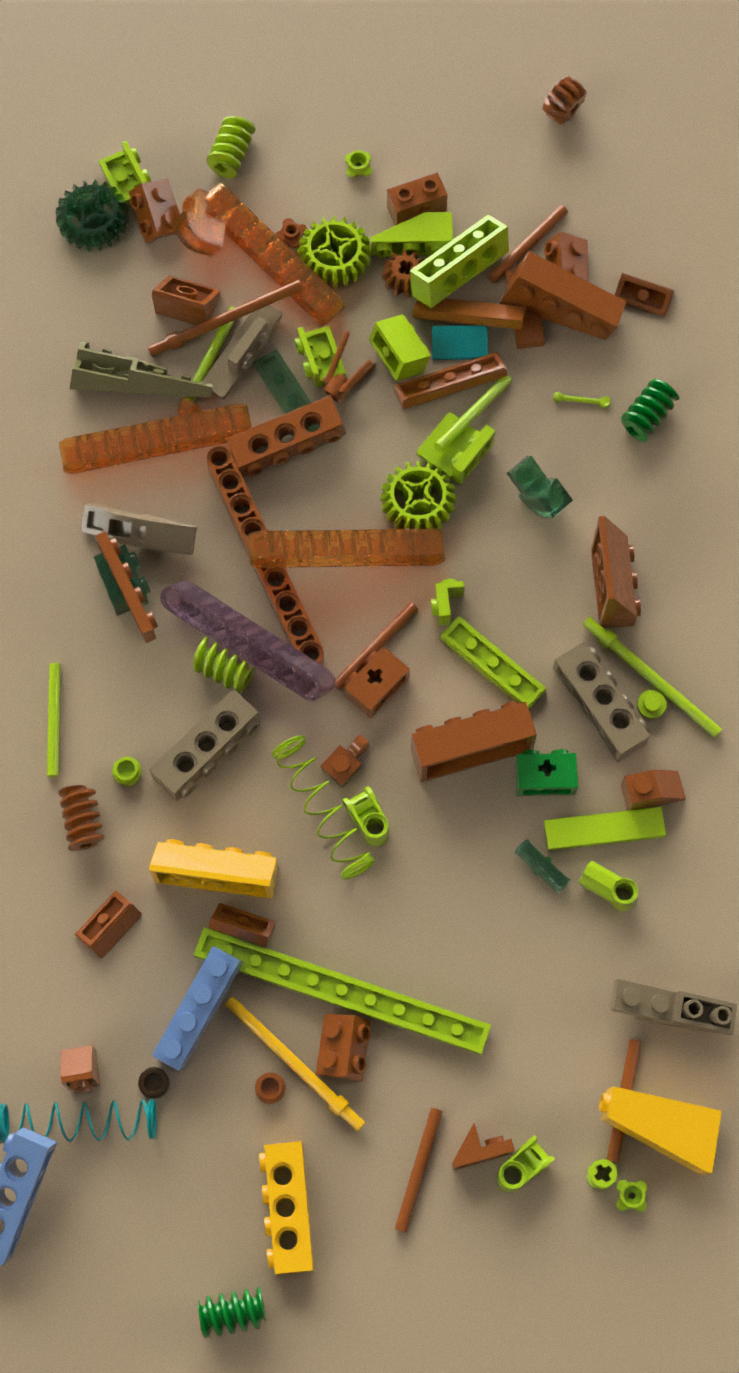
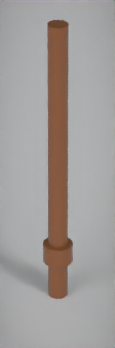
[148,280,303,357]

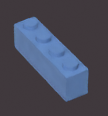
[152,946,244,1071]

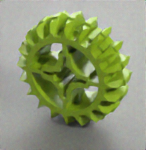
[298,216,371,289]
[380,460,457,536]

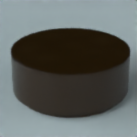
[138,1067,170,1099]

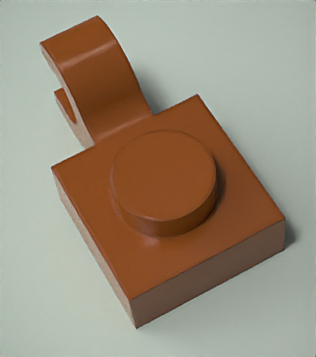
[320,734,370,788]

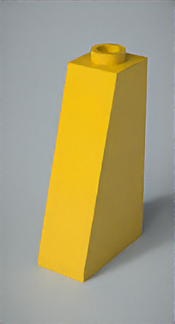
[599,1086,722,1175]

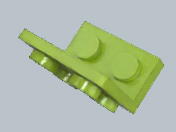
[417,412,495,486]

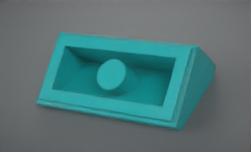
[432,325,488,360]

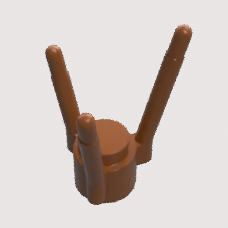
[322,331,375,403]

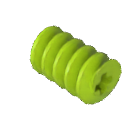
[207,116,256,178]
[193,637,257,694]

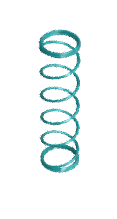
[0,1099,157,1144]

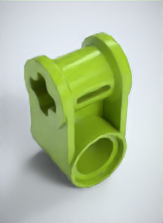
[342,786,389,846]
[496,1135,555,1193]

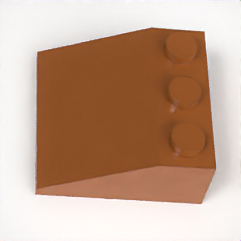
[591,516,641,628]

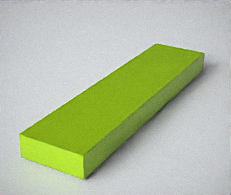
[440,616,547,710]
[544,807,666,851]

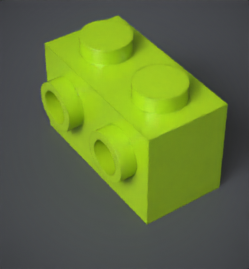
[369,314,431,381]

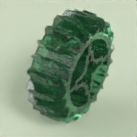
[55,179,129,252]

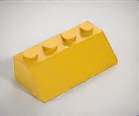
[149,839,278,899]

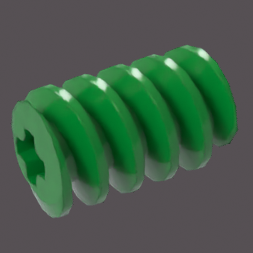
[621,379,679,442]
[198,1287,266,1338]

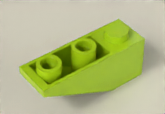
[371,212,453,257]

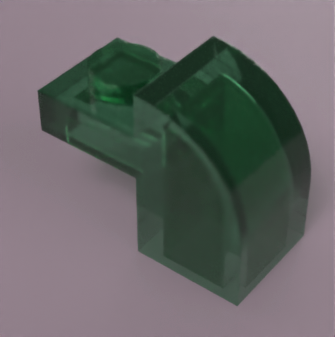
[506,456,573,518]

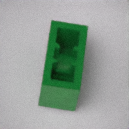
[515,749,578,796]

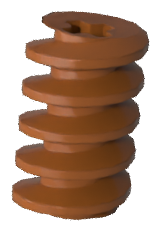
[58,785,105,851]

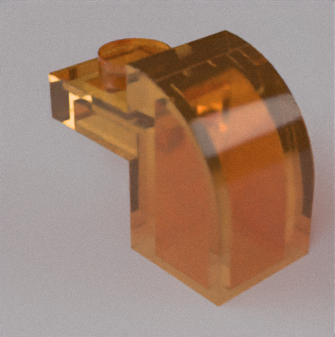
[174,188,225,257]

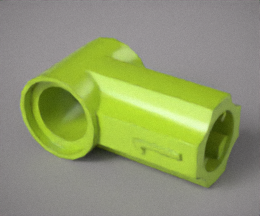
[578,860,638,911]

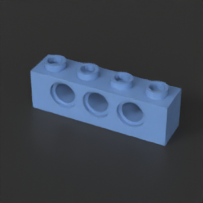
[0,1127,57,1265]

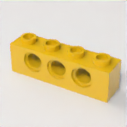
[259,1141,314,1275]

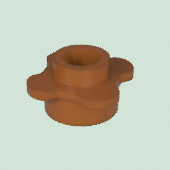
[276,218,307,248]

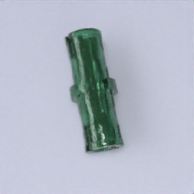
[514,839,571,894]

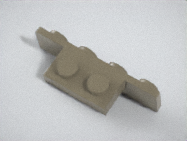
[202,305,282,399]

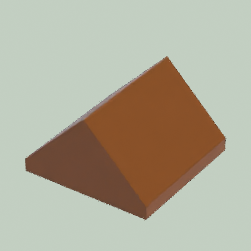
[152,275,221,325]

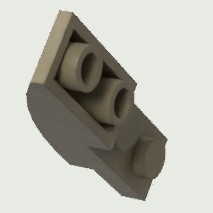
[81,503,197,555]
[610,979,737,1035]

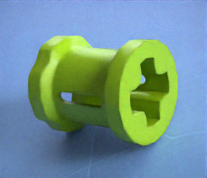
[587,1159,617,1190]

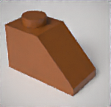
[621,769,686,810]

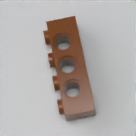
[226,395,346,477]

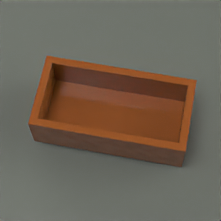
[411,701,537,783]

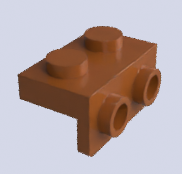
[129,178,185,243]
[544,232,588,281]
[315,1014,371,1082]

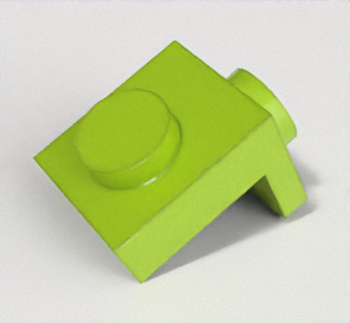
[431,579,465,626]

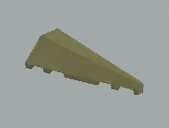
[69,340,213,398]

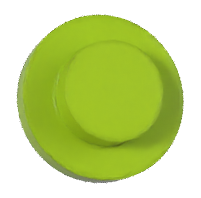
[637,690,667,719]
[112,757,142,786]

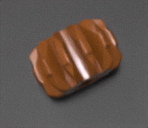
[542,76,587,124]
[382,250,424,298]

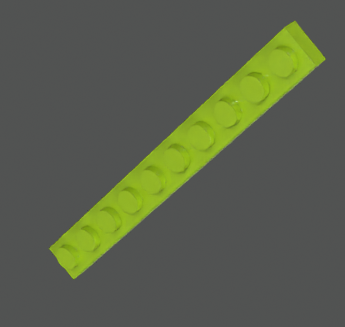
[194,927,491,1055]

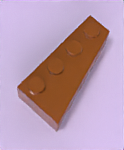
[499,251,626,340]

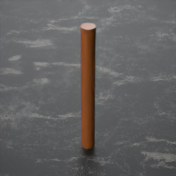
[487,205,568,283]
[332,602,418,691]
[607,1039,641,1164]
[395,1108,443,1233]

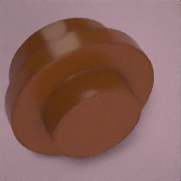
[255,1072,286,1104]

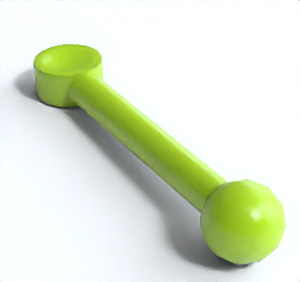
[553,392,611,409]

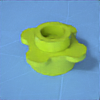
[345,150,373,178]
[616,1180,647,1212]

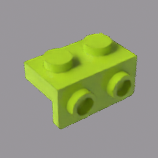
[98,141,151,209]
[294,326,347,387]

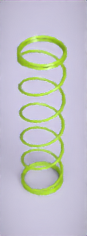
[272,735,375,880]

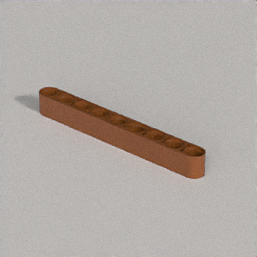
[206,445,325,674]

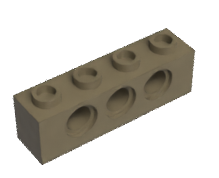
[553,642,650,762]
[149,688,260,801]

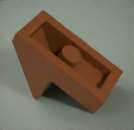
[452,1123,515,1170]

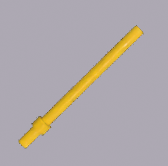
[225,996,366,1132]

